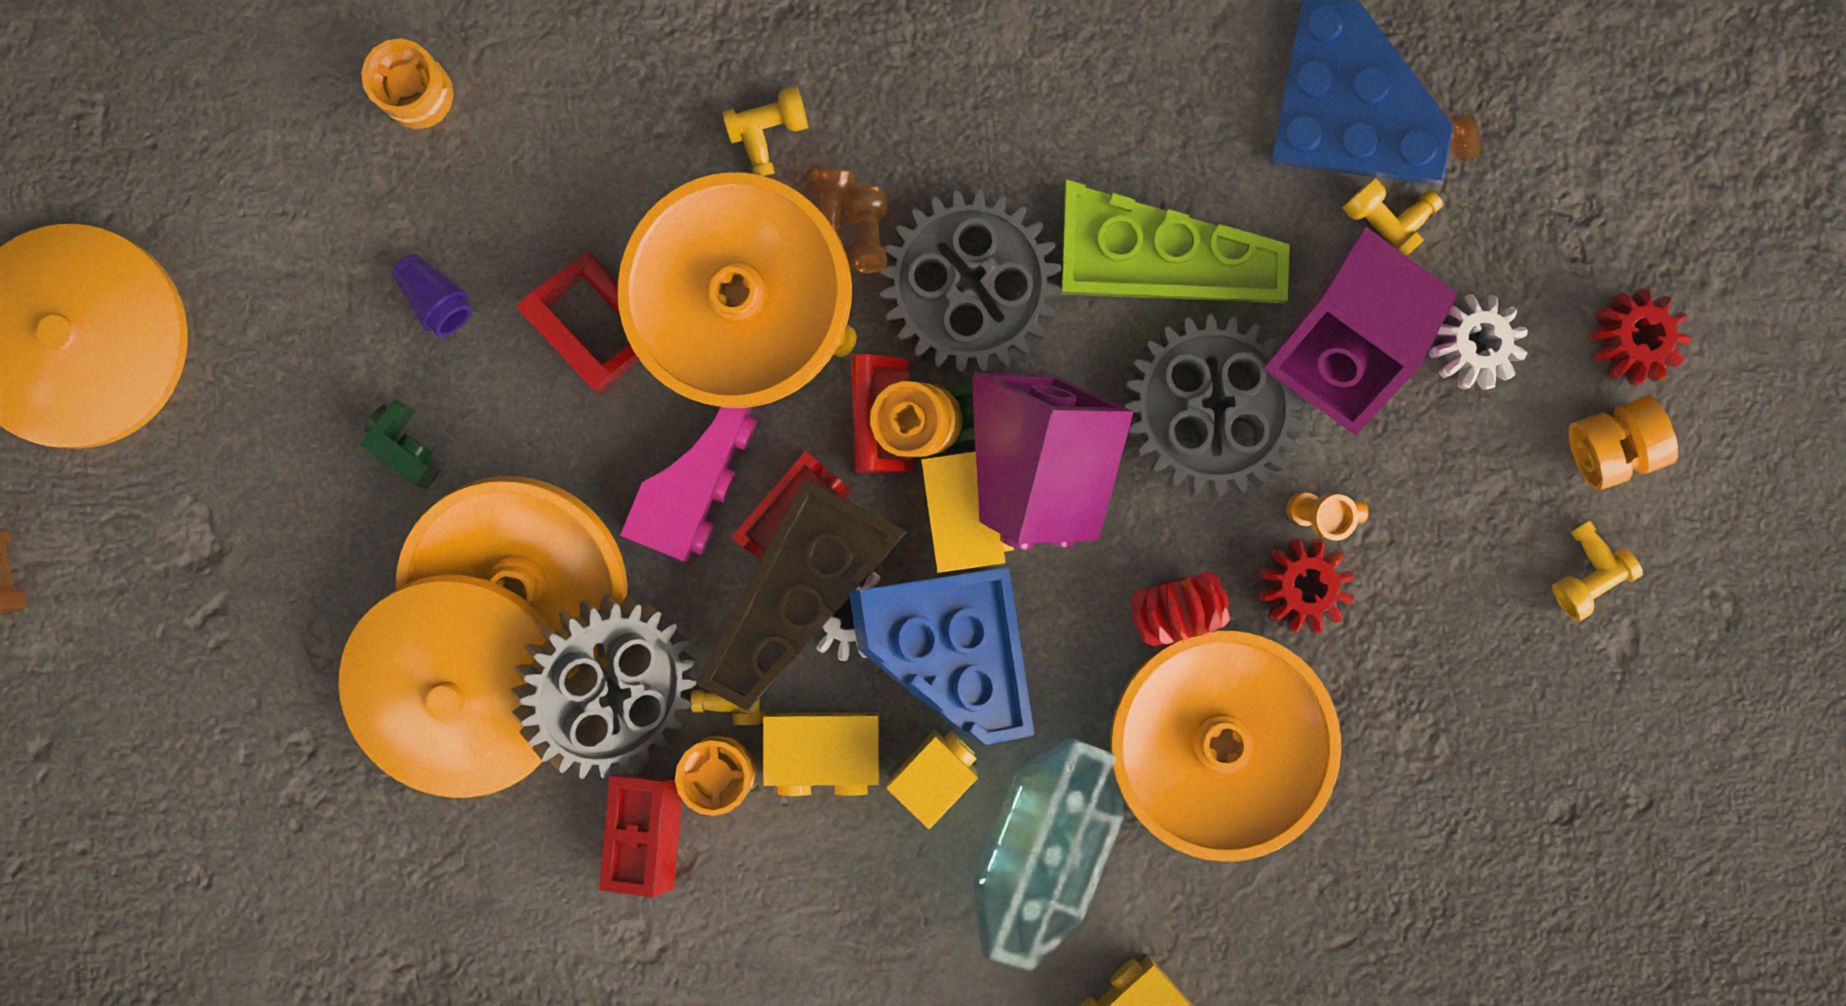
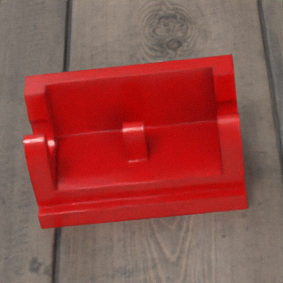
[731,451,851,561]
[599,773,682,897]

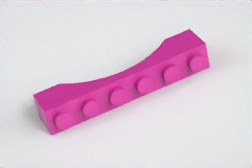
[620,407,757,562]

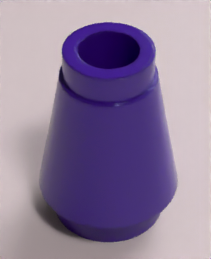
[392,254,472,337]

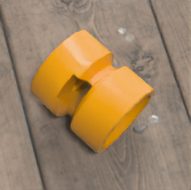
[361,38,454,129]
[870,381,963,457]
[1568,395,1678,491]
[675,734,757,816]

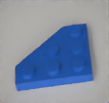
[1272,0,1454,186]
[849,567,1034,745]

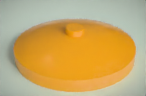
[618,173,852,408]
[0,224,188,449]
[396,476,628,677]
[338,575,570,798]
[1110,630,1341,862]

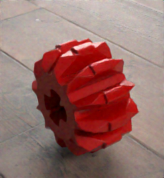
[1587,288,1692,386]
[1257,538,1355,633]
[1130,571,1231,646]

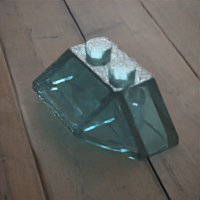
[973,737,1124,971]

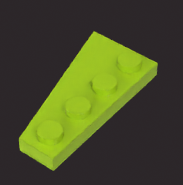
[1061,179,1290,303]

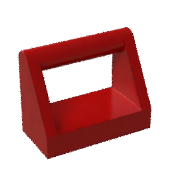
[515,251,640,395]
[851,354,913,475]

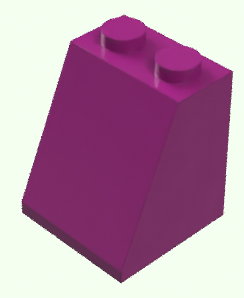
[1264,227,1458,436]
[972,372,1134,549]

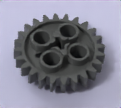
[879,190,1062,374]
[1122,314,1307,499]
[511,595,696,779]

